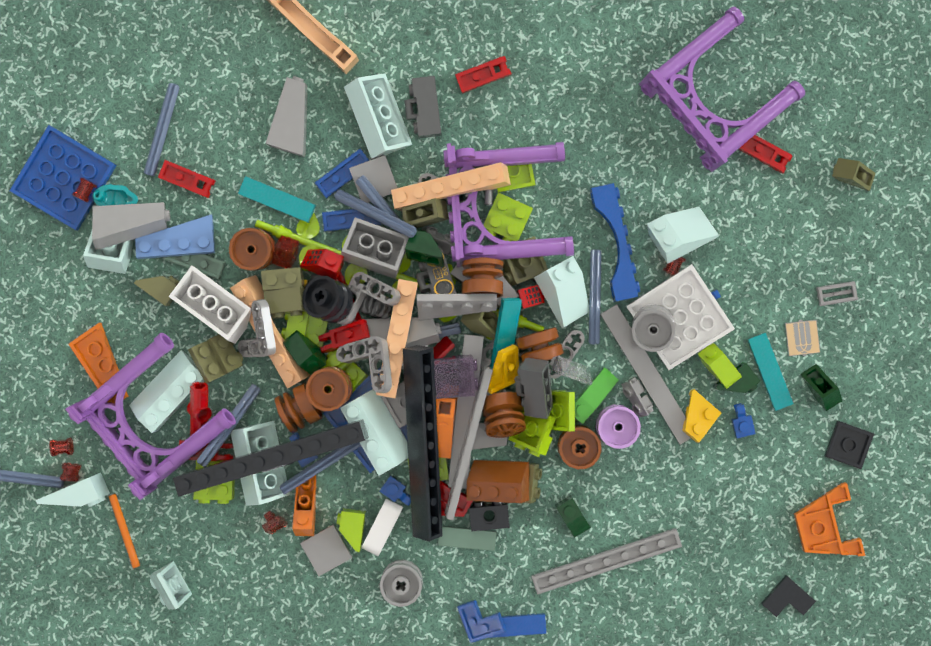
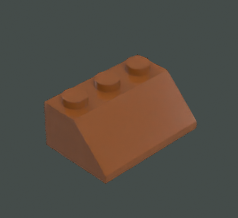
[467,460,529,503]

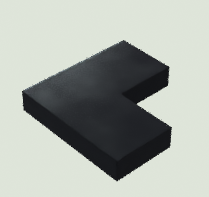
[761,575,816,617]

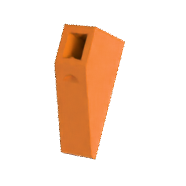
[436,397,457,459]
[292,475,316,536]

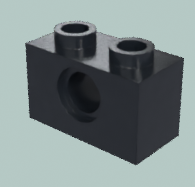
[469,501,510,532]

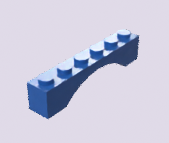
[590,183,640,302]

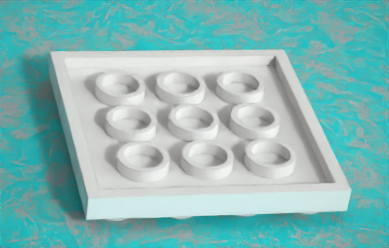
[627,264,735,370]

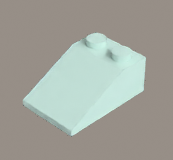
[647,207,719,264]
[83,232,134,274]
[534,256,589,328]
[36,473,110,507]
[150,561,192,609]

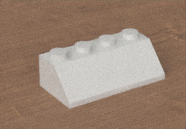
[169,266,252,344]

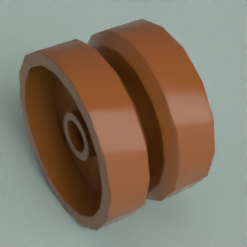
[229,228,277,271]
[515,327,564,363]
[306,366,353,411]
[557,425,602,470]

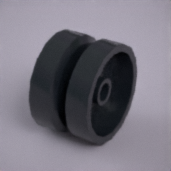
[302,276,353,323]

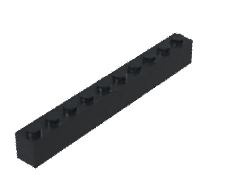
[403,345,443,542]
[173,419,369,497]

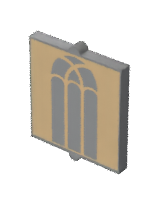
[785,319,820,356]

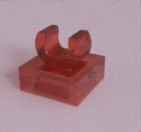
[262,511,288,535]

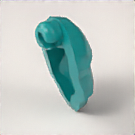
[92,184,138,206]

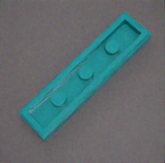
[238,176,316,223]
[490,298,522,369]
[747,333,794,411]

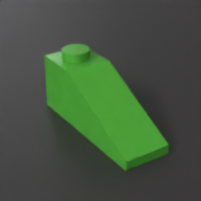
[575,367,619,424]

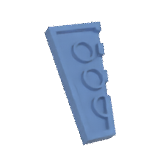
[135,214,215,259]

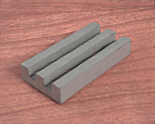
[816,281,858,306]

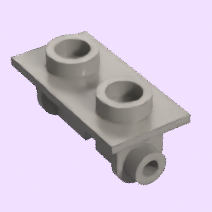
[421,226,455,255]
[621,377,654,417]

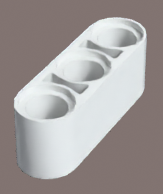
[361,499,403,556]

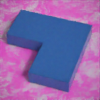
[457,600,506,643]

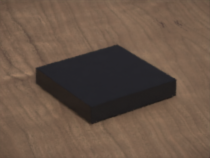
[824,421,874,469]

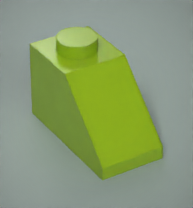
[698,343,742,389]
[337,508,366,552]

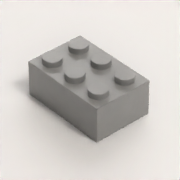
[341,218,409,279]

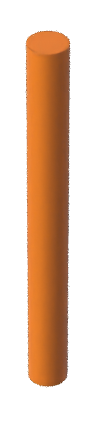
[108,494,140,568]

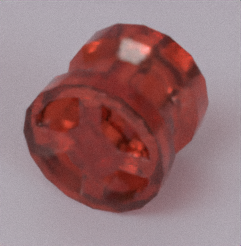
[60,463,82,481]

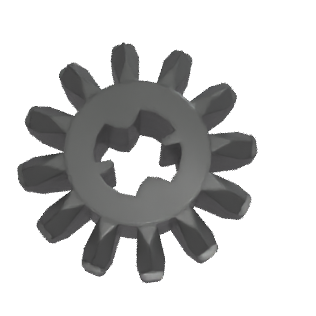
[359,294,392,319]

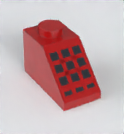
[300,249,344,280]
[517,285,545,309]

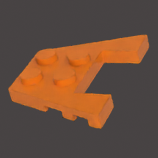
[794,482,866,556]

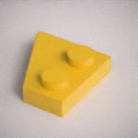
[487,345,519,394]
[682,389,721,443]

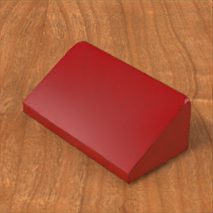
[433,336,455,365]

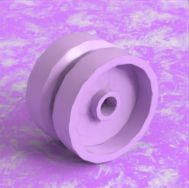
[595,404,641,449]

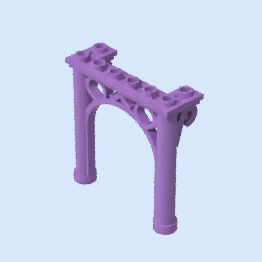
[639,6,805,172]
[443,142,574,267]
[65,333,236,500]

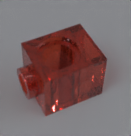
[272,235,300,269]

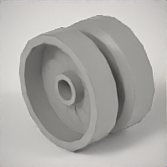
[632,305,675,352]
[380,559,423,607]

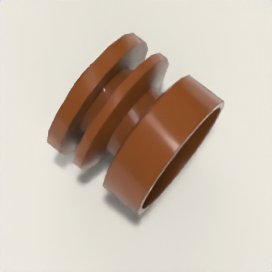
[462,257,503,298]
[274,383,323,433]
[482,392,526,438]

